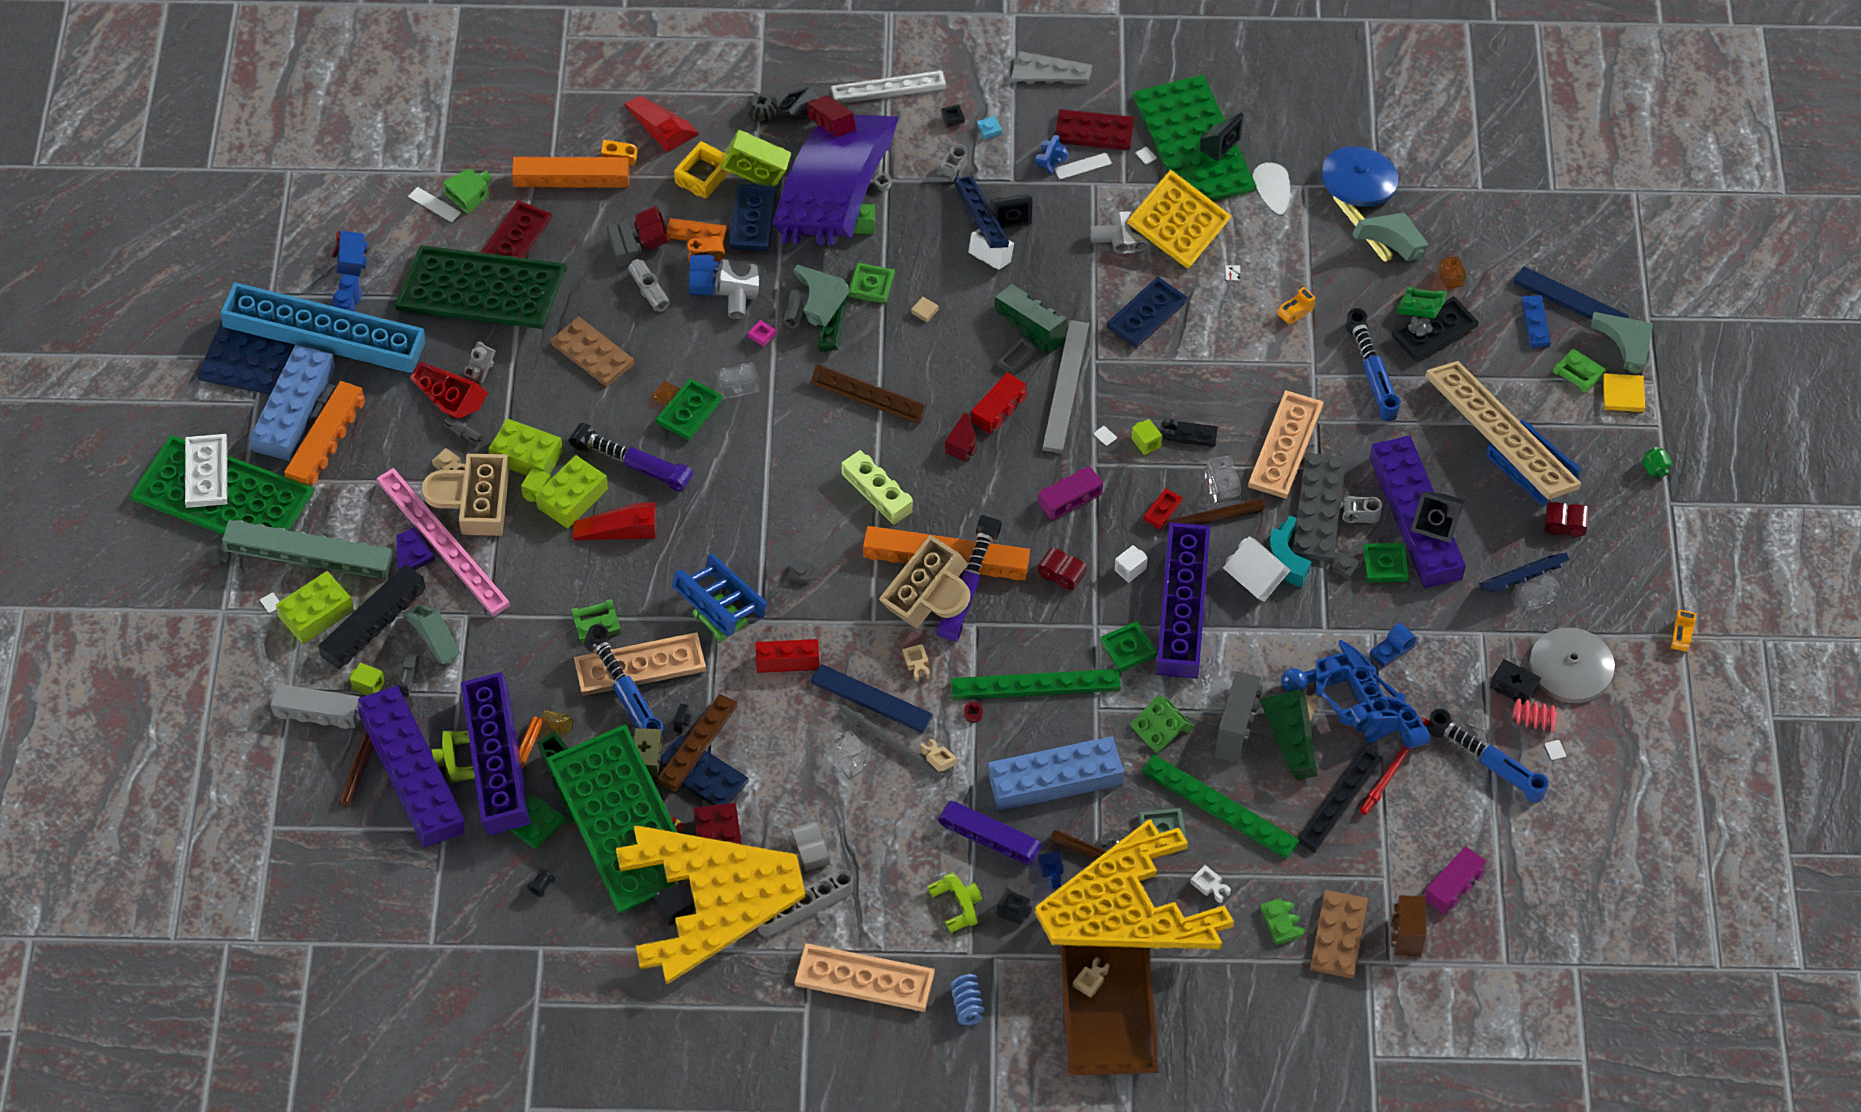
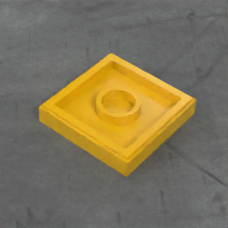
[1603,374,1645,412]

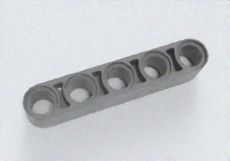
[757,870,853,937]

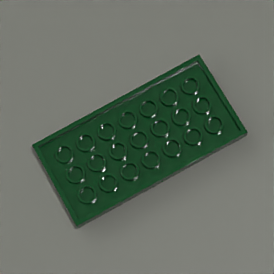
[394,245,567,329]

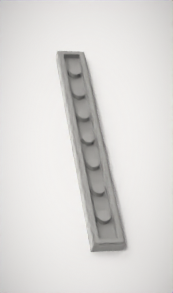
[1043,320,1089,454]

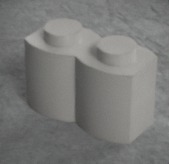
[789,821,830,872]

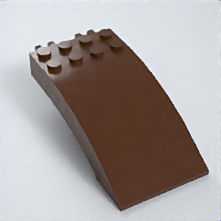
[1059,945,1159,1076]

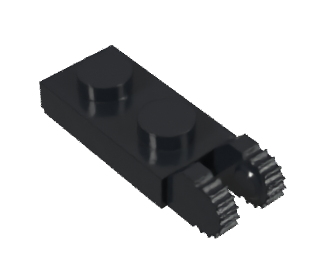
[1160,419,1218,447]

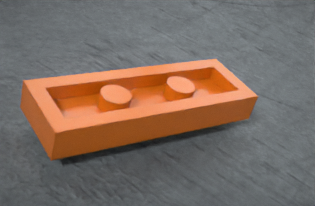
[667,218,727,245]

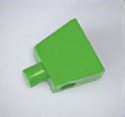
[443,169,492,215]

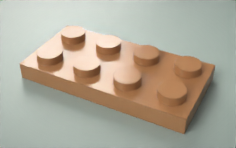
[551,317,635,388]
[1310,890,1368,979]

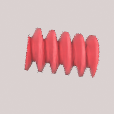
[1511,698,1557,732]

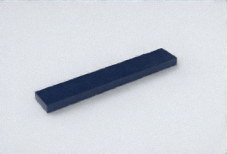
[953,176,1009,248]
[1514,266,1629,320]
[811,664,933,733]

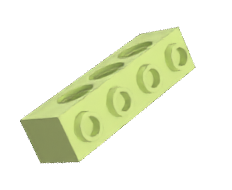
[841,450,913,525]

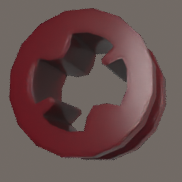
[964,702,983,723]

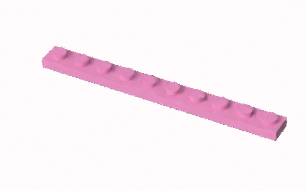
[377,468,510,617]

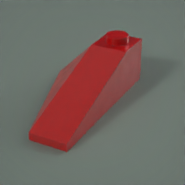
[624,95,699,153]
[410,361,488,419]
[573,502,656,540]

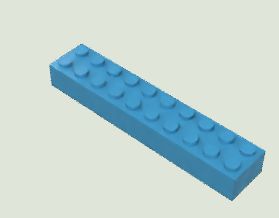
[221,282,425,373]

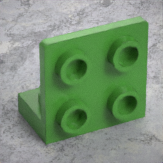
[1130,694,1194,754]

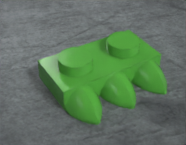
[1260,898,1305,945]

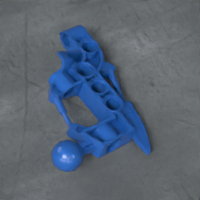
[1280,640,1430,749]

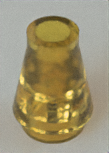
[541,709,574,734]

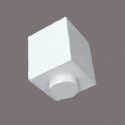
[1114,545,1147,583]

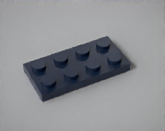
[729,184,776,251]
[1106,276,1188,349]
[1479,552,1569,593]
[659,735,749,805]

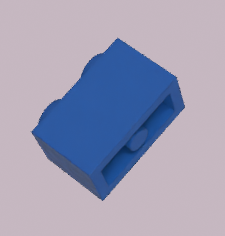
[337,231,368,276]

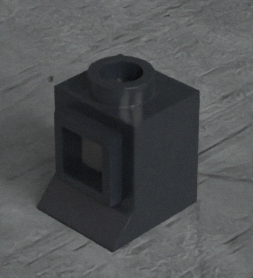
[997,887,1032,925]

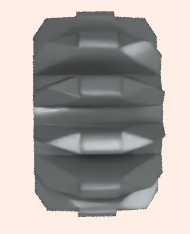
[746,90,778,123]

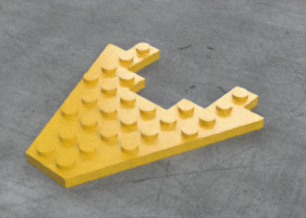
[1035,819,1234,949]
[616,826,805,984]

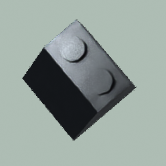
[990,194,1033,228]

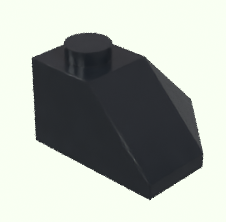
[778,87,819,119]

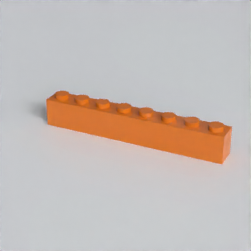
[863,526,1030,581]

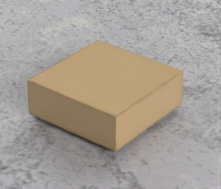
[911,297,939,322]

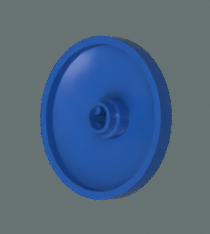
[1321,146,1399,207]

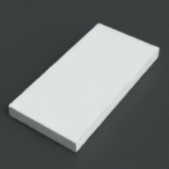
[185,434,227,508]

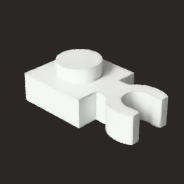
[1190,865,1231,903]

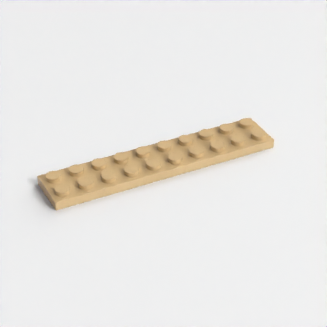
[1425,361,1581,500]

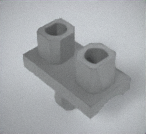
[463,342,496,383]

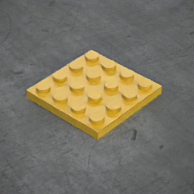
[1126,170,1232,269]

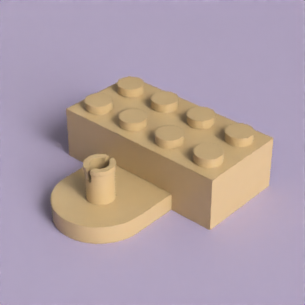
[422,454,510,536]
[879,535,970,629]

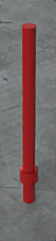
[1360,718,1429,815]

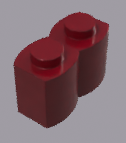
[634,206,669,251]
[1544,502,1588,537]
[1038,547,1087,590]

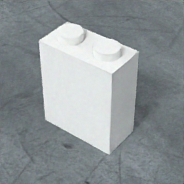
[1223,536,1291,602]

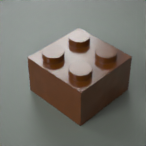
[1391,895,1426,956]

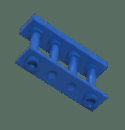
[1486,419,1581,507]
[672,553,767,637]

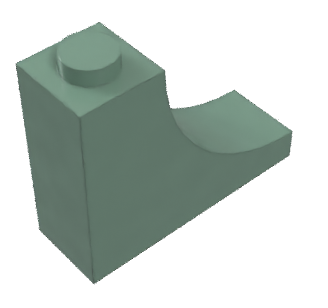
[1352,212,1429,261]
[793,265,850,327]
[1590,312,1653,374]
[403,604,461,665]

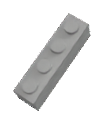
[271,684,360,729]

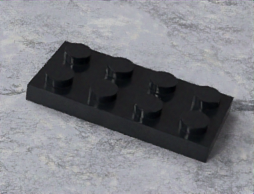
[1391,296,1479,362]

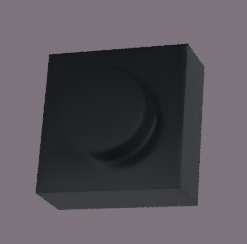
[941,104,965,127]
[673,703,692,734]

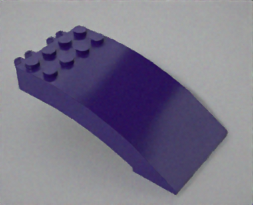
[773,115,899,245]

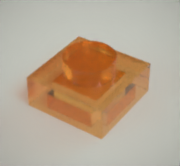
[653,380,680,406]

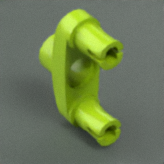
[431,730,475,783]
[927,872,983,934]

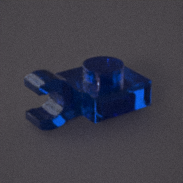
[1038,851,1064,889]

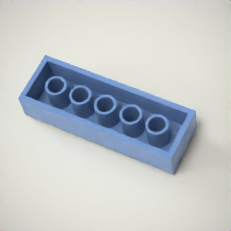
[250,345,336,462]
[988,736,1124,812]

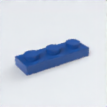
[1521,295,1551,348]

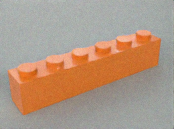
[512,157,630,188]
[284,381,365,487]

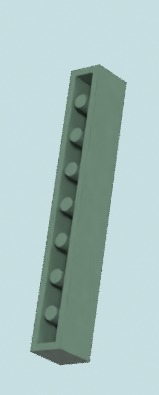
[222,520,392,580]

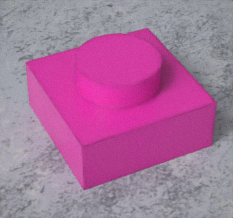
[748,320,776,347]

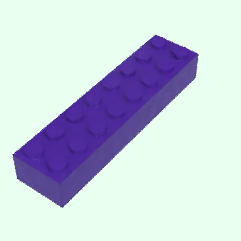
[1370,435,1466,588]
[1156,522,1210,679]
[461,672,530,835]
[358,685,465,848]

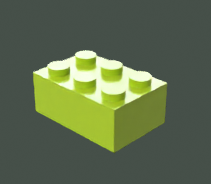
[720,130,791,186]
[488,418,563,475]
[535,455,608,529]
[276,571,354,644]

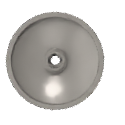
[1529,628,1615,703]

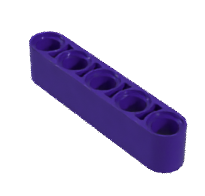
[938,801,1042,865]

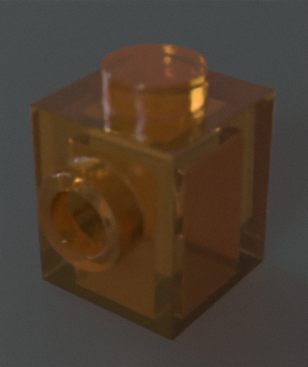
[1438,256,1466,290]

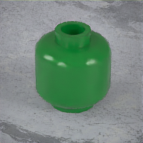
[1642,447,1673,478]

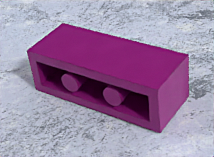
[1038,466,1103,521]
[1424,846,1486,914]

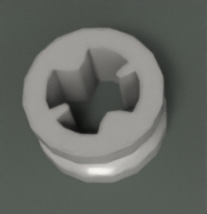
[874,173,891,191]

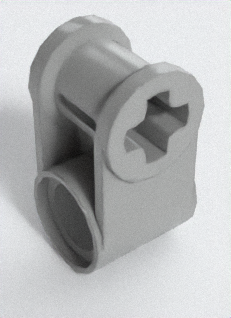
[937,144,967,182]
[1342,496,1382,524]

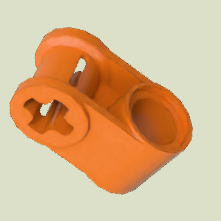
[687,236,725,262]

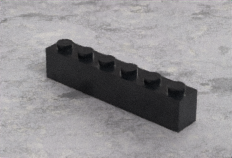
[318,564,426,670]

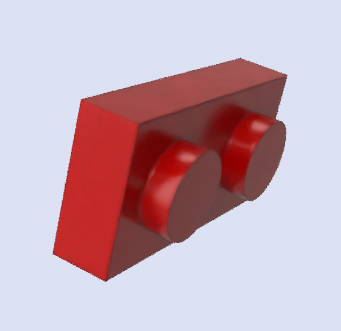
[1143,488,1183,530]

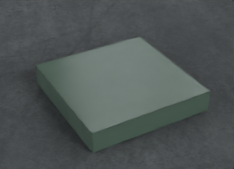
[1138,808,1187,840]

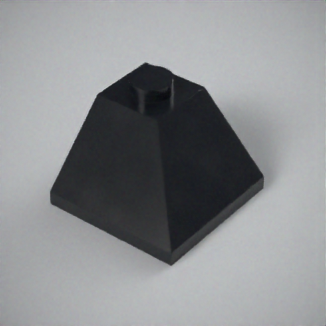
[1200,113,1244,161]
[1411,491,1465,543]

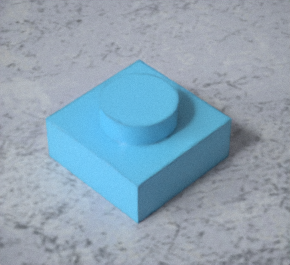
[977,116,1002,140]

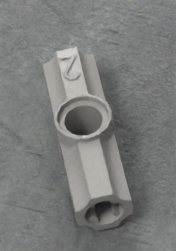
[628,259,670,312]

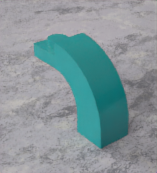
[1269,515,1311,588]

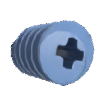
[951,974,984,1025]

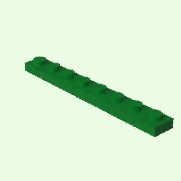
[951,669,1121,700]
[1142,754,1299,859]

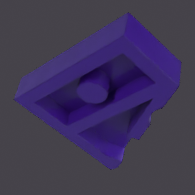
[396,527,435,570]

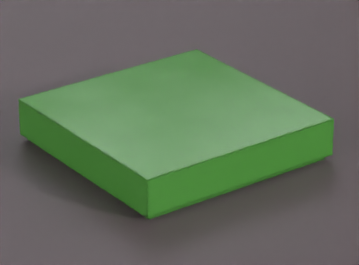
[848,262,895,304]

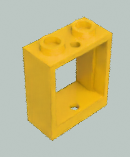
[674,141,730,199]

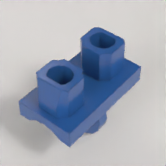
[1035,135,1069,173]

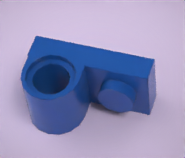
[1370,623,1416,668]

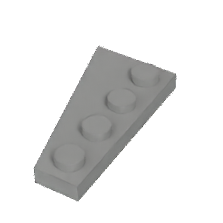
[1010,51,1092,84]

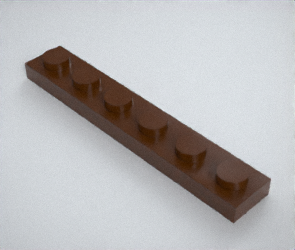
[810,364,927,424]
[657,694,738,792]

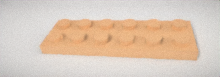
[1248,390,1324,499]
[574,632,706,696]
[795,943,935,1012]

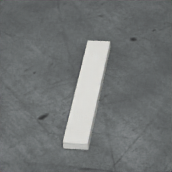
[831,71,946,104]

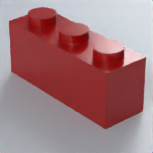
[971,372,1027,434]
[755,639,820,673]

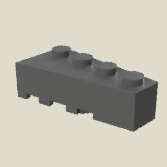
[1214,671,1263,764]

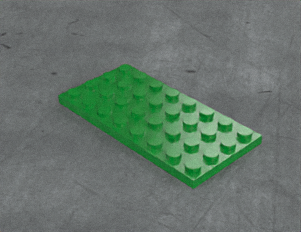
[1132,74,1257,201]
[130,435,314,535]
[546,724,677,914]

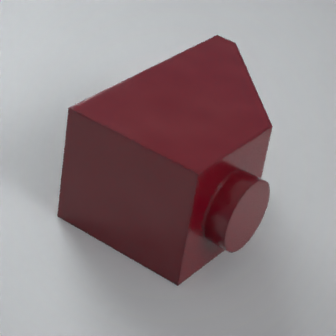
[945,412,977,462]

